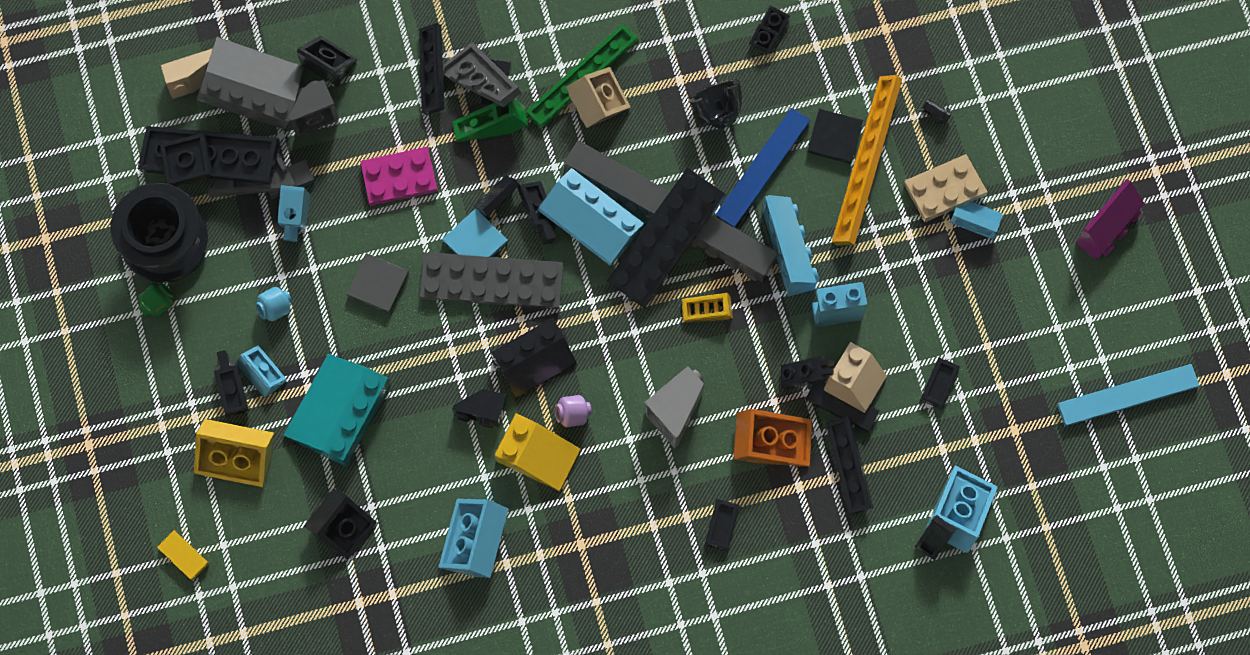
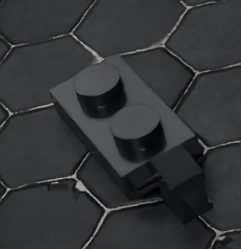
[517,181,556,245]
[214,350,250,417]

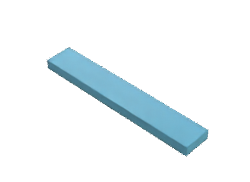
[1057,364,1200,427]

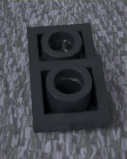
[749,5,791,54]

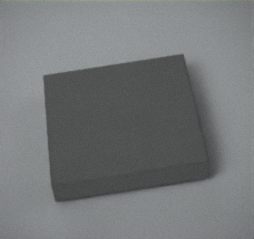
[347,253,409,314]

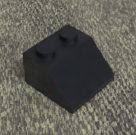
[304,488,377,560]

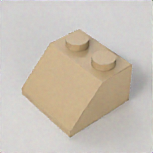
[566,67,630,128]
[824,342,887,413]

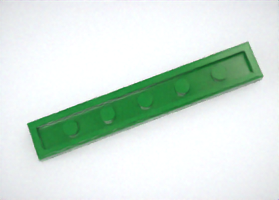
[526,24,638,130]

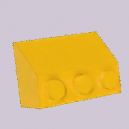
[194,419,274,487]

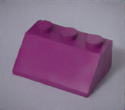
[1076,179,1144,260]

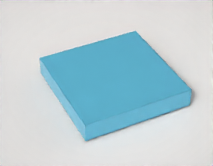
[442,209,508,257]

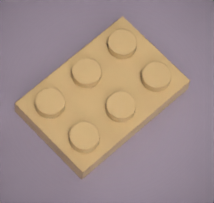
[904,154,987,222]

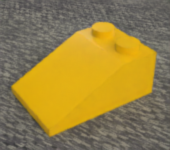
[495,413,581,492]

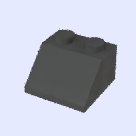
[289,80,339,137]

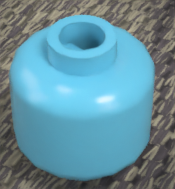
[255,287,292,322]

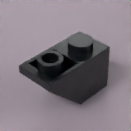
[452,389,507,428]

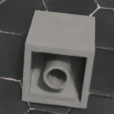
[644,366,704,449]

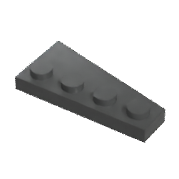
[443,42,521,107]

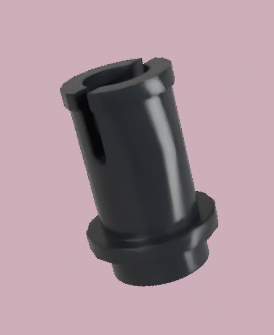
[921,99,952,124]

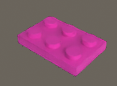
[360,146,438,206]

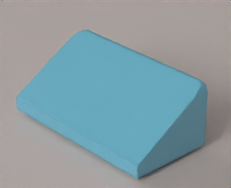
[237,345,287,398]

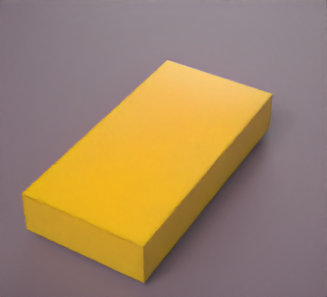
[157,530,209,581]

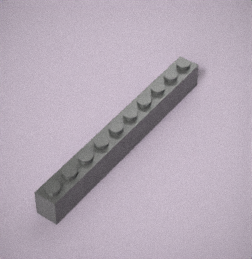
[563,140,778,282]

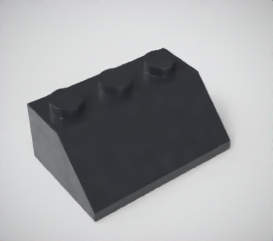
[491,317,577,398]

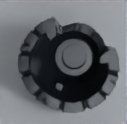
[689,79,742,128]

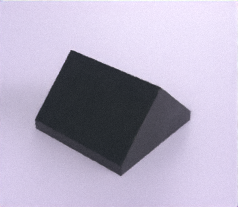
[297,36,357,87]

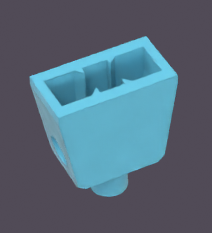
[278,185,311,242]

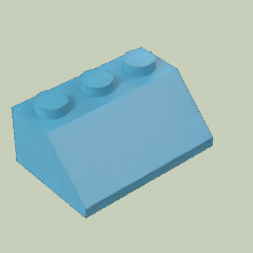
[439,499,509,578]

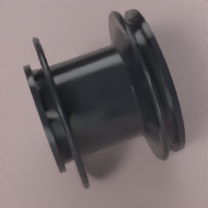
[110,183,208,283]

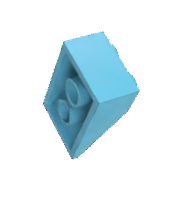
[924,466,998,553]

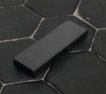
[805,382,880,432]

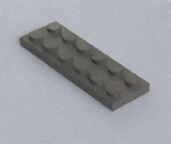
[420,252,563,310]

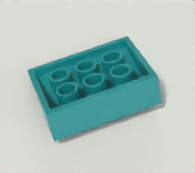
[283,354,391,467]

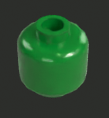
[138,283,174,318]

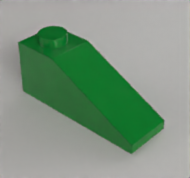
[453,98,528,142]

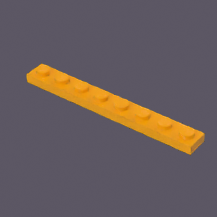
[831,75,902,246]

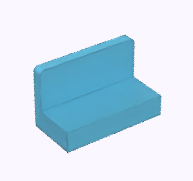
[950,202,1003,239]

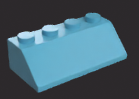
[538,168,644,266]
[762,195,819,297]

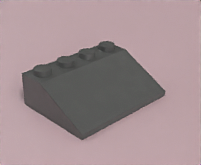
[196,37,304,130]

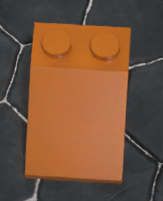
[734,409,812,467]

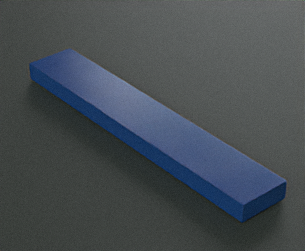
[715,108,810,228]

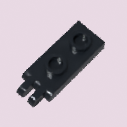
[781,356,834,389]

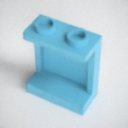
[812,282,867,327]

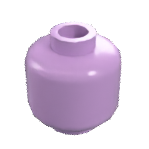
[555,395,591,427]

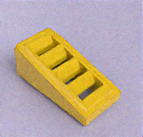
[682,293,733,323]

